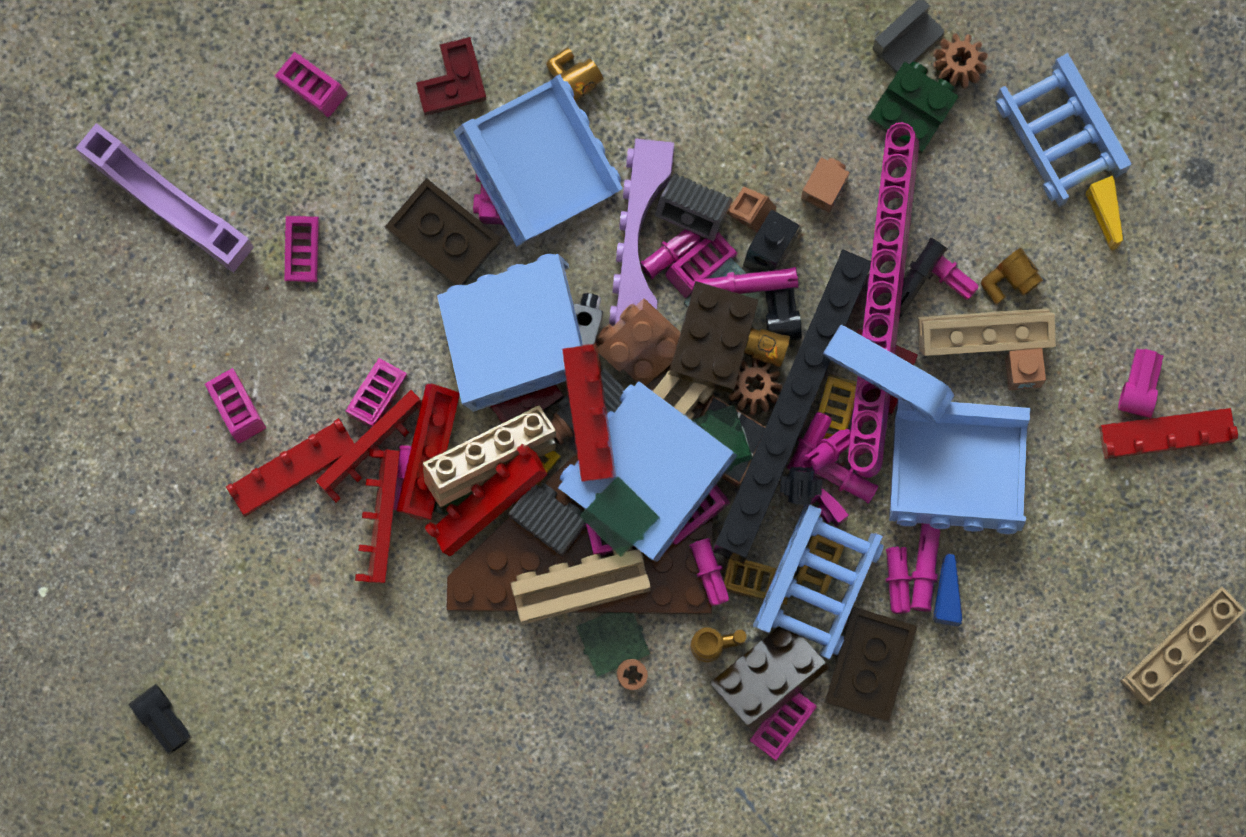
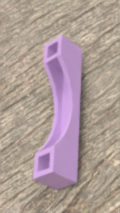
[76,123,253,273]
[609,139,674,326]

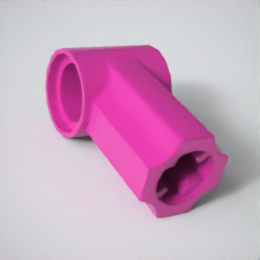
[1118,349,1164,418]

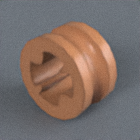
[550,412,574,445]
[617,659,648,690]

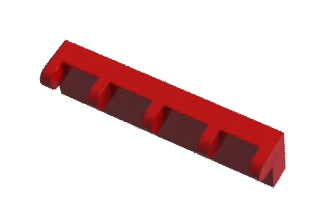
[562,344,616,482]
[397,384,460,520]
[316,390,422,503]
[1099,408,1238,459]
[225,418,354,517]
[425,444,547,557]
[355,449,400,584]

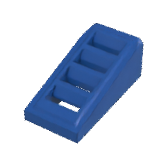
[933,554,962,627]

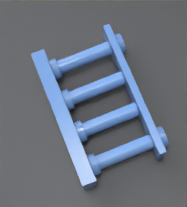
[995,53,1132,207]
[753,504,884,659]

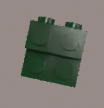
[867,61,959,155]

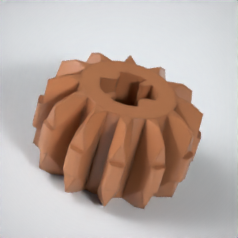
[933,33,988,89]
[729,358,782,414]

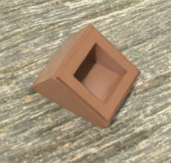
[728,187,776,232]

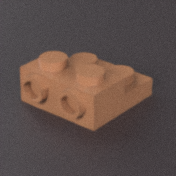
[597,298,681,386]

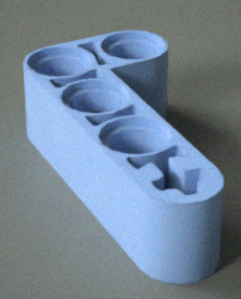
[823,325,955,424]

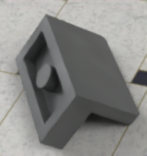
[872,0,944,73]

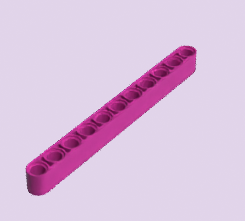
[848,122,919,478]

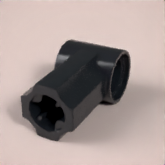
[765,288,802,341]
[129,684,192,754]

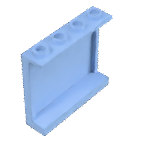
[454,74,623,247]
[437,254,583,412]
[558,381,737,562]
[889,399,1030,534]

